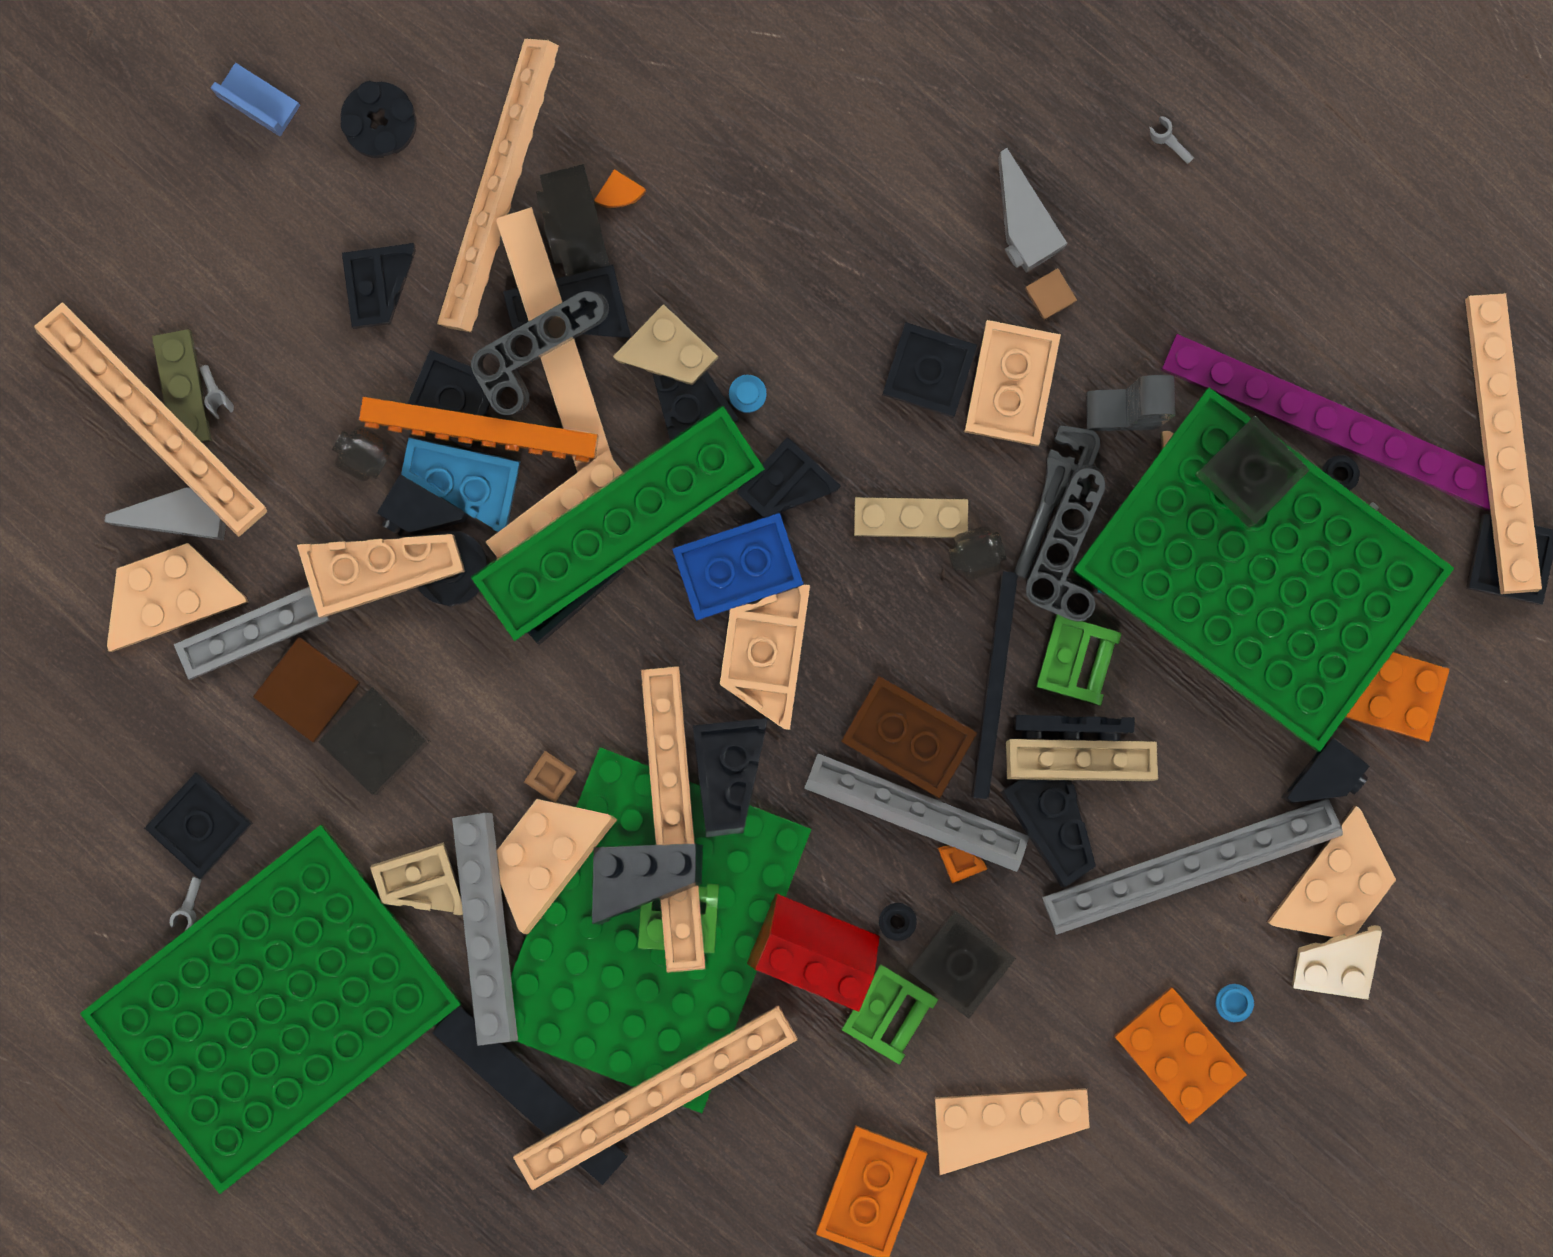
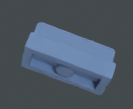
[211,63,300,136]

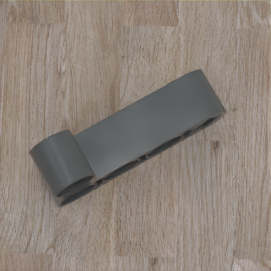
[471,291,609,415]
[1086,375,1175,431]
[1026,464,1105,622]

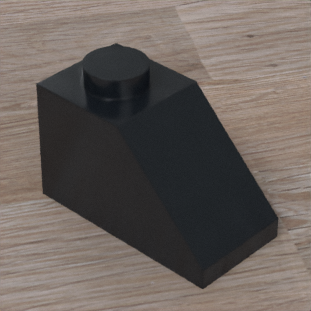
[377,474,469,536]
[1281,738,1370,802]

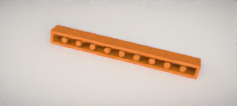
[359,397,599,463]

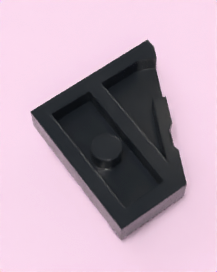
[342,243,416,329]
[736,437,841,518]

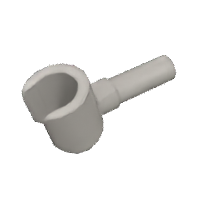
[1150,116,1194,164]
[200,365,234,419]
[169,877,201,931]

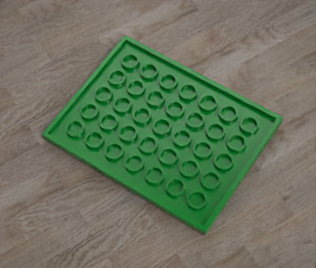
[1073,387,1454,752]
[511,747,812,1114]
[80,825,462,1194]

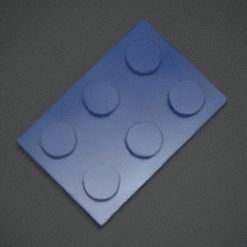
[672,513,804,621]

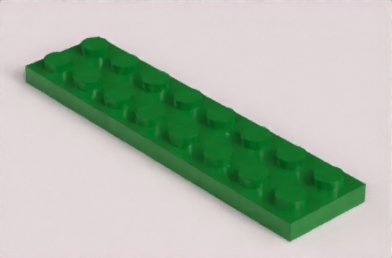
[470,406,765,641]

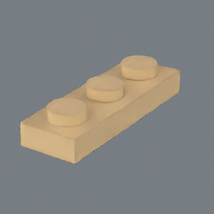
[854,497,968,538]

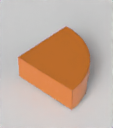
[594,169,646,208]
[938,845,987,883]

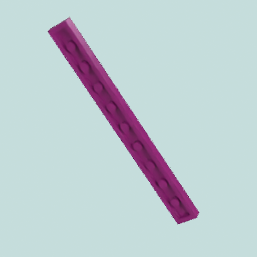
[1161,334,1491,513]

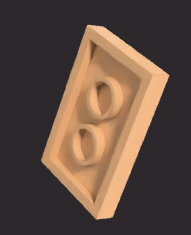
[964,320,1061,447]

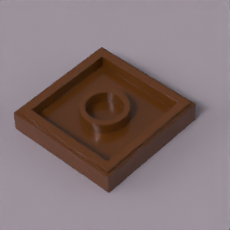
[253,637,360,743]

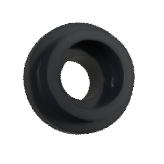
[1322,455,1360,491]
[879,903,917,941]

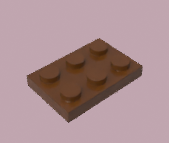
[841,676,977,799]

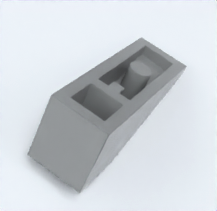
[998,148,1067,273]
[105,487,226,540]

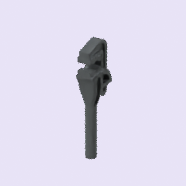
[1014,425,1100,579]

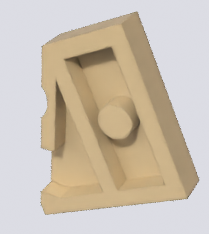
[613,304,718,385]
[370,842,463,915]
[1292,925,1382,1000]

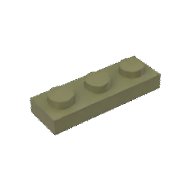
[152,329,212,443]

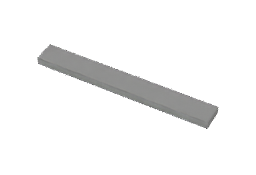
[1042,798,1343,935]

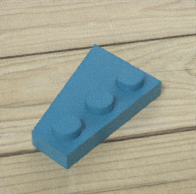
[401,437,521,532]

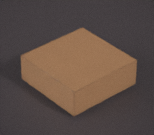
[1025,268,1077,321]
[524,751,577,803]

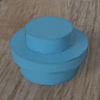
[729,375,767,413]
[1215,984,1254,1022]

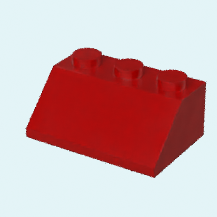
[747,893,880,1012]

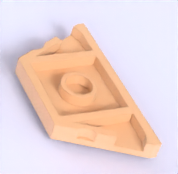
[107,543,248,652]
[720,584,810,730]
[497,799,617,934]
[1267,806,1396,937]

